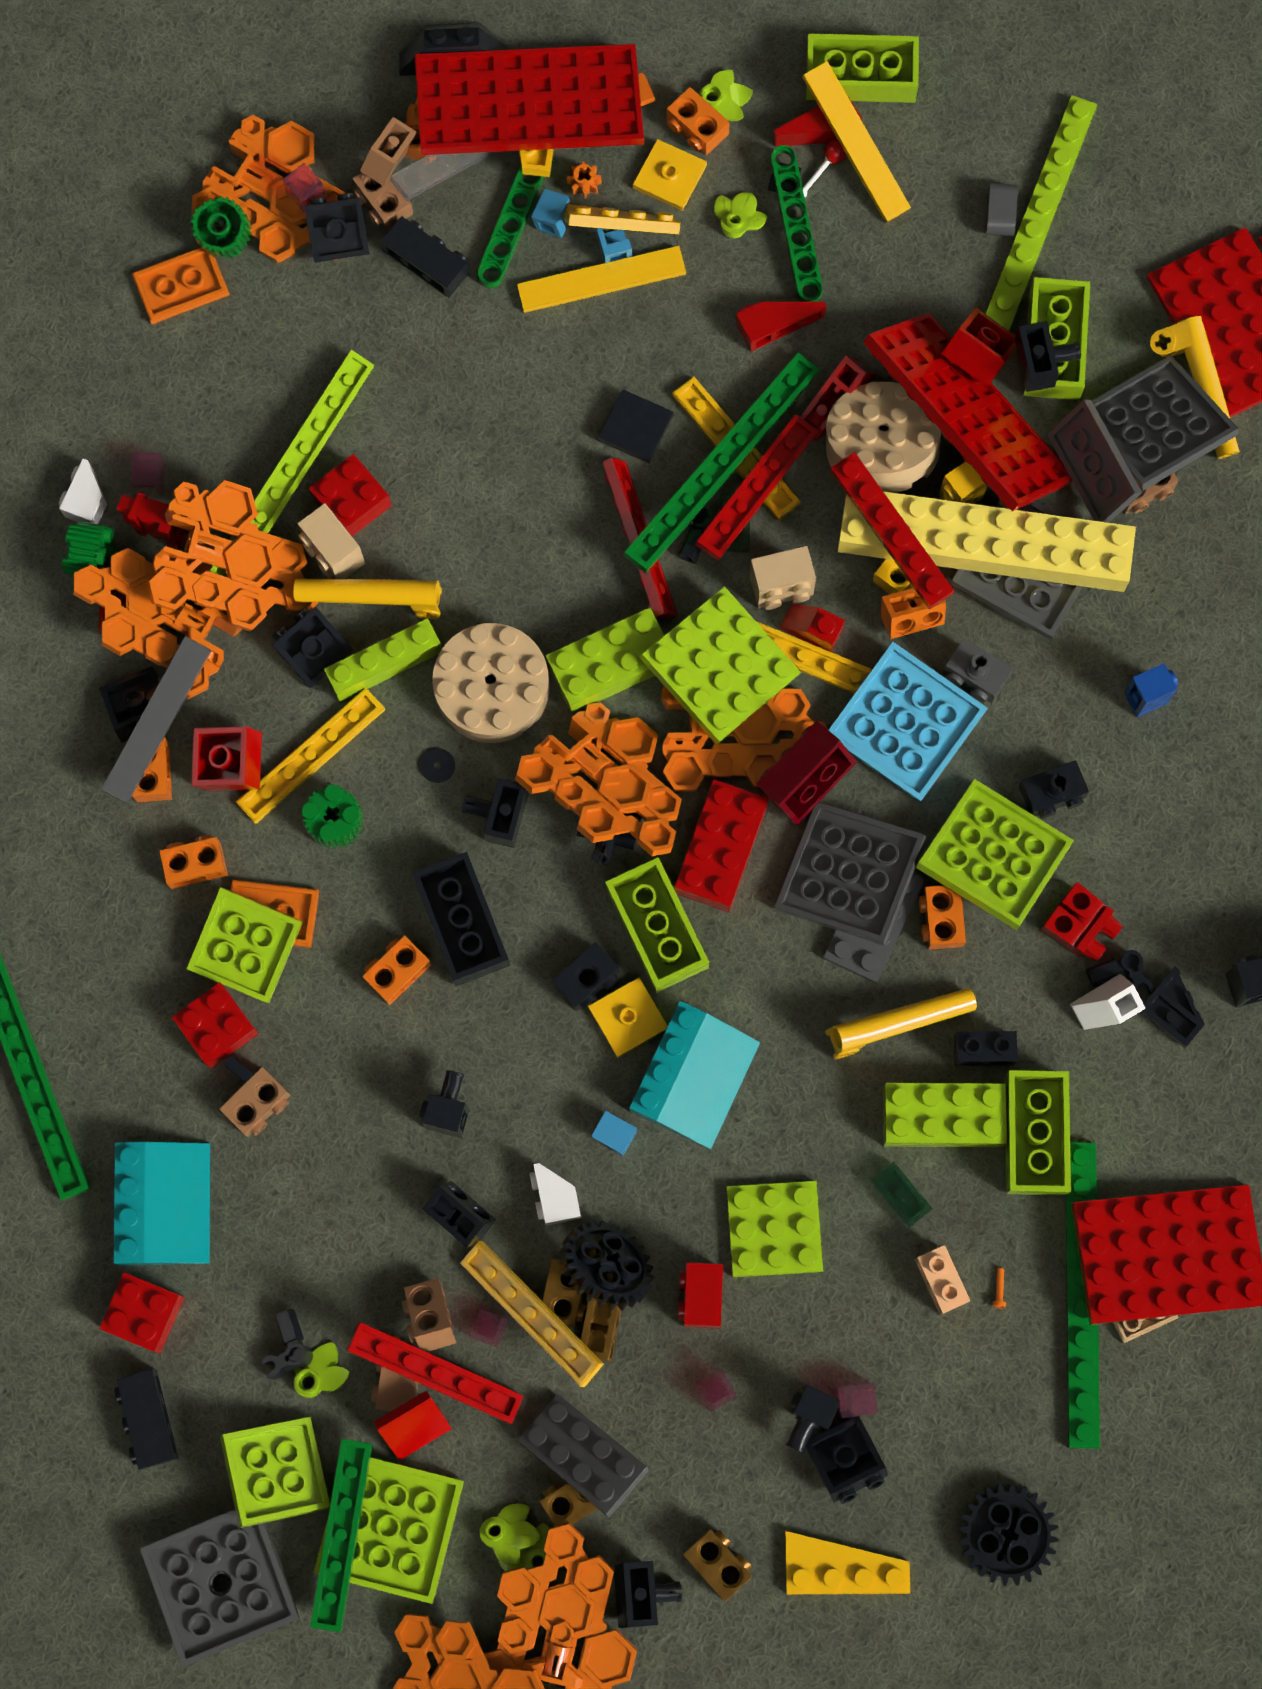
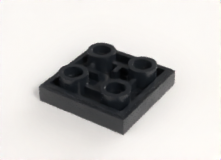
[598,389,674,464]

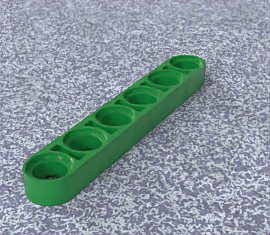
[771,145,823,302]
[478,165,545,289]

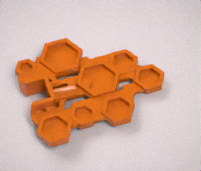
[192,115,346,264]
[147,480,319,631]
[73,548,243,699]
[661,686,829,792]
[515,702,682,856]
[484,1522,638,1689]
[393,1613,545,1689]

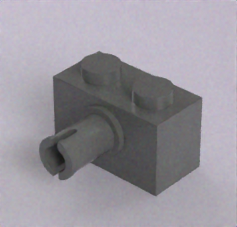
[943,638,1013,703]

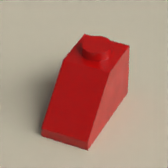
[780,604,845,652]

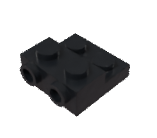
[304,193,370,263]
[270,606,354,688]
[99,666,175,743]
[806,1415,888,1504]

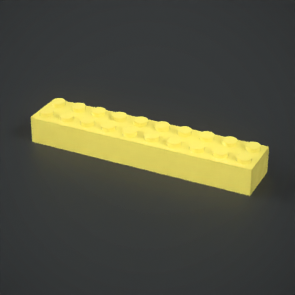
[838,492,1136,592]

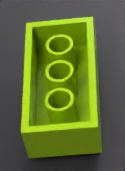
[806,34,919,103]
[1023,277,1091,400]
[546,607,664,714]
[605,857,709,993]
[1005,1070,1071,1195]
[883,1083,1007,1147]

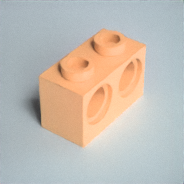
[914,1245,970,1315]

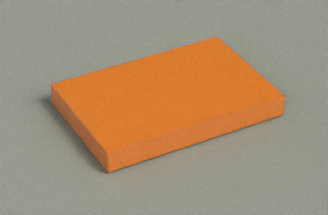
[131,247,230,324]
[230,880,320,948]

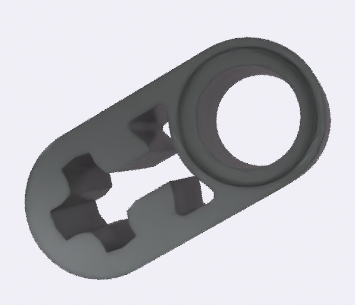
[985,183,1018,236]

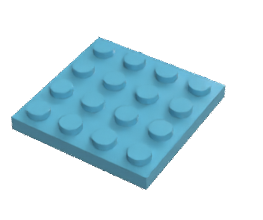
[829,642,988,803]

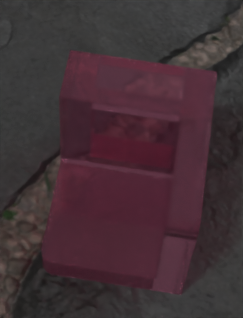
[283,163,325,212]
[131,453,165,494]
[469,1309,510,1349]
[695,1370,737,1412]
[836,1383,878,1418]

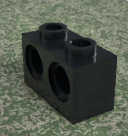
[954,1031,1018,1066]
[422,1181,496,1248]

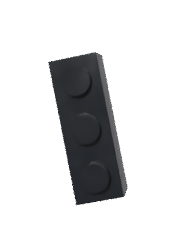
[381,216,469,298]
[115,1369,179,1470]

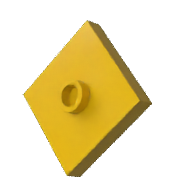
[633,139,707,211]
[588,977,668,1058]

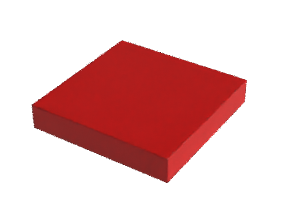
[374,1390,452,1461]

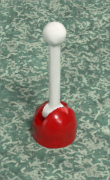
[803,139,847,197]

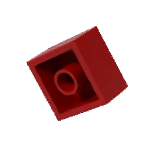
[941,308,1016,387]
[309,453,392,536]
[191,726,262,791]
[172,982,259,1068]
[678,1263,723,1329]
[99,1272,185,1353]

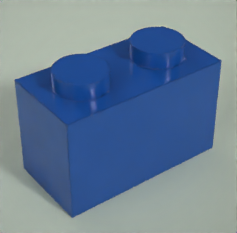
[1124,663,1178,717]

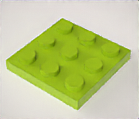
[187,887,303,1003]
[727,1181,823,1278]
[220,1417,330,1528]

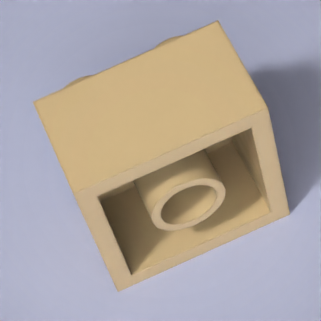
[297,503,366,579]
[750,546,816,610]

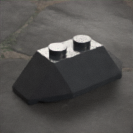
[399,22,508,76]

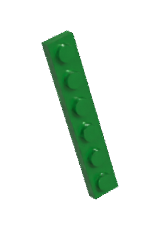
[310,1439,373,1633]

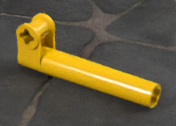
[1150,316,1240,459]
[294,579,442,619]
[825,988,977,1059]

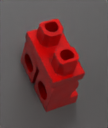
[116,492,188,550]
[1039,882,1123,962]

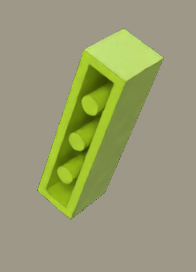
[324,618,442,702]

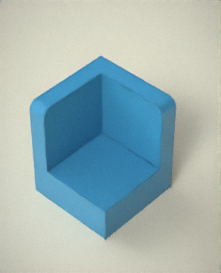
[531,189,570,238]
[596,228,632,263]
[592,1111,637,1157]

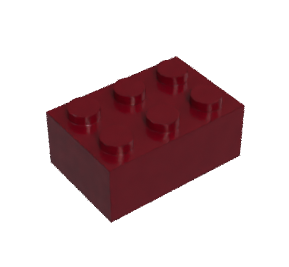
[756,720,857,825]

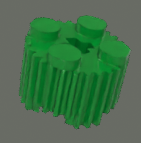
[190,196,252,259]
[62,521,116,578]
[302,785,364,849]

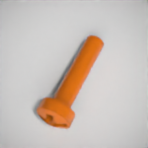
[992,1268,1006,1309]

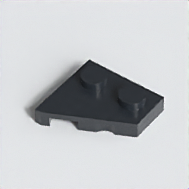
[1140,966,1205,1049]

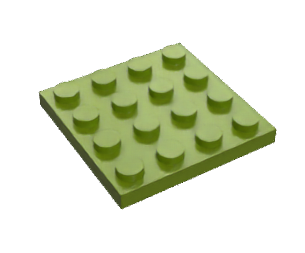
[640,586,801,745]
[916,779,1074,931]
[313,1457,464,1604]

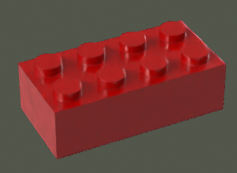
[675,779,769,913]

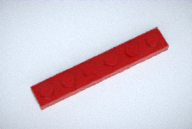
[695,414,818,561]
[830,452,954,610]
[603,457,678,620]
[345,1322,523,1424]

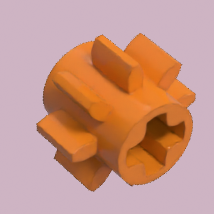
[567,161,602,199]

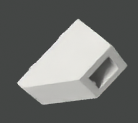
[59,459,107,524]
[1070,974,1145,1030]
[529,1163,581,1226]

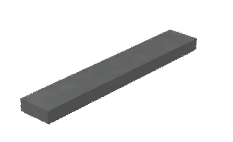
[101,636,211,804]

